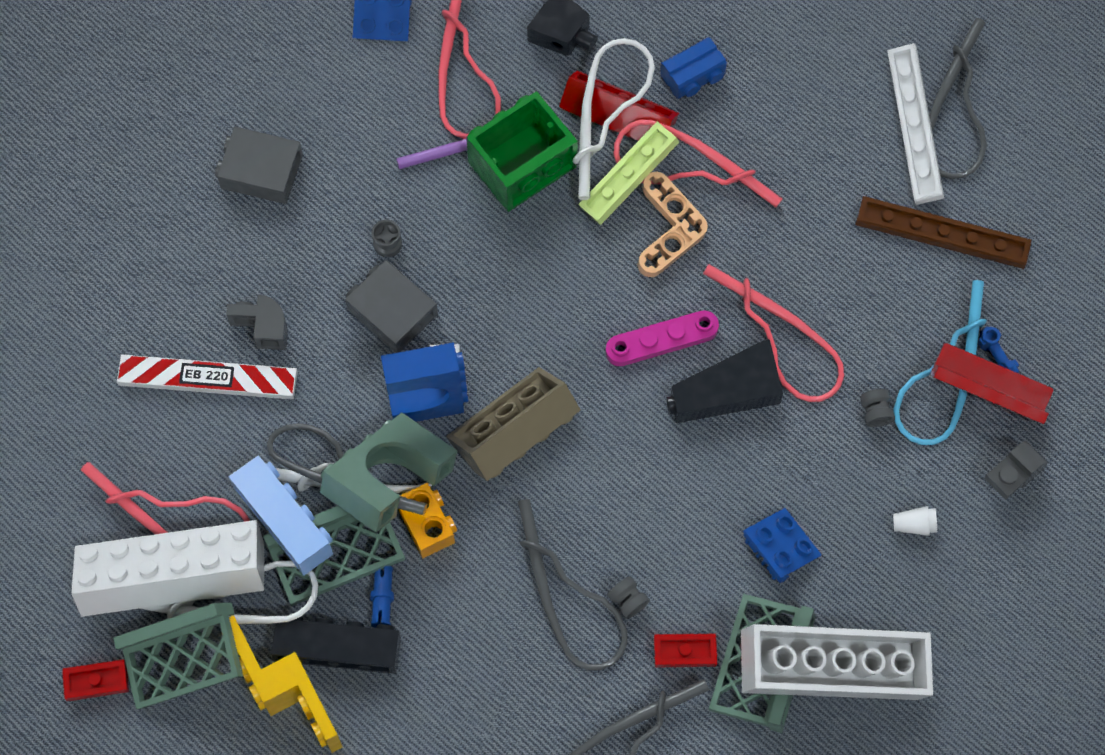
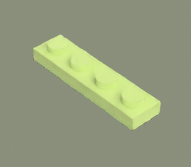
[578,122,679,225]

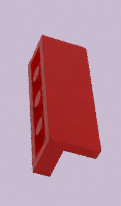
[559,70,679,141]
[930,343,1054,424]

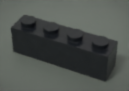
[271,615,401,674]

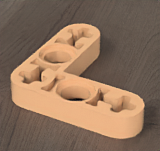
[637,172,708,277]

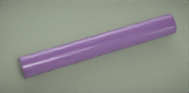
[396,139,467,169]

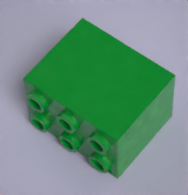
[466,91,578,212]

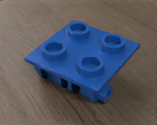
[353,0,412,41]
[743,508,822,583]

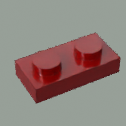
[654,634,717,668]
[62,659,129,702]

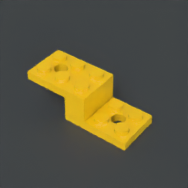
[229,615,343,753]

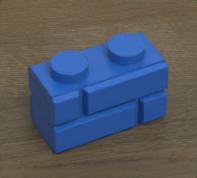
[660,37,727,99]

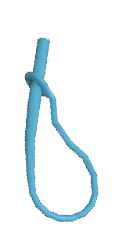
[893,280,987,445]

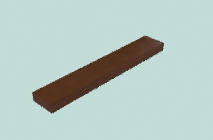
[856,196,1032,269]

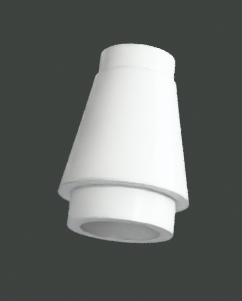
[893,506,937,536]

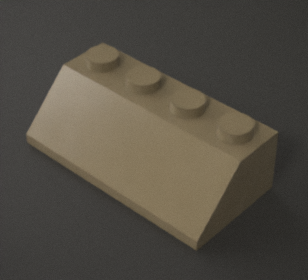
[446,367,581,481]

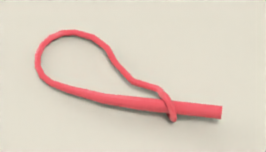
[439,0,501,139]
[614,120,782,208]
[703,264,844,402]
[81,462,250,534]

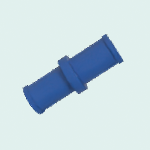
[370,566,394,628]

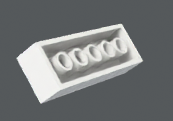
[71,520,264,617]
[741,624,933,700]

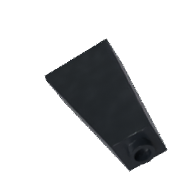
[666,339,783,423]

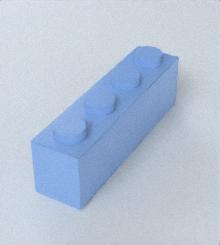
[229,455,333,576]

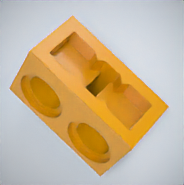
[398,482,457,559]

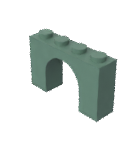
[320,413,457,533]

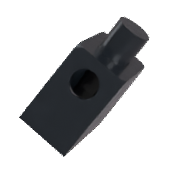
[527,0,598,56]

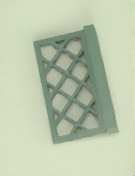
[263,506,405,607]
[709,594,816,733]
[113,602,243,710]

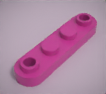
[606,311,719,366]

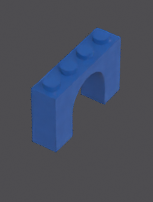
[381,342,468,422]

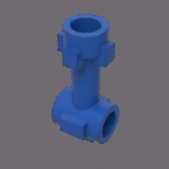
[978,327,1020,373]

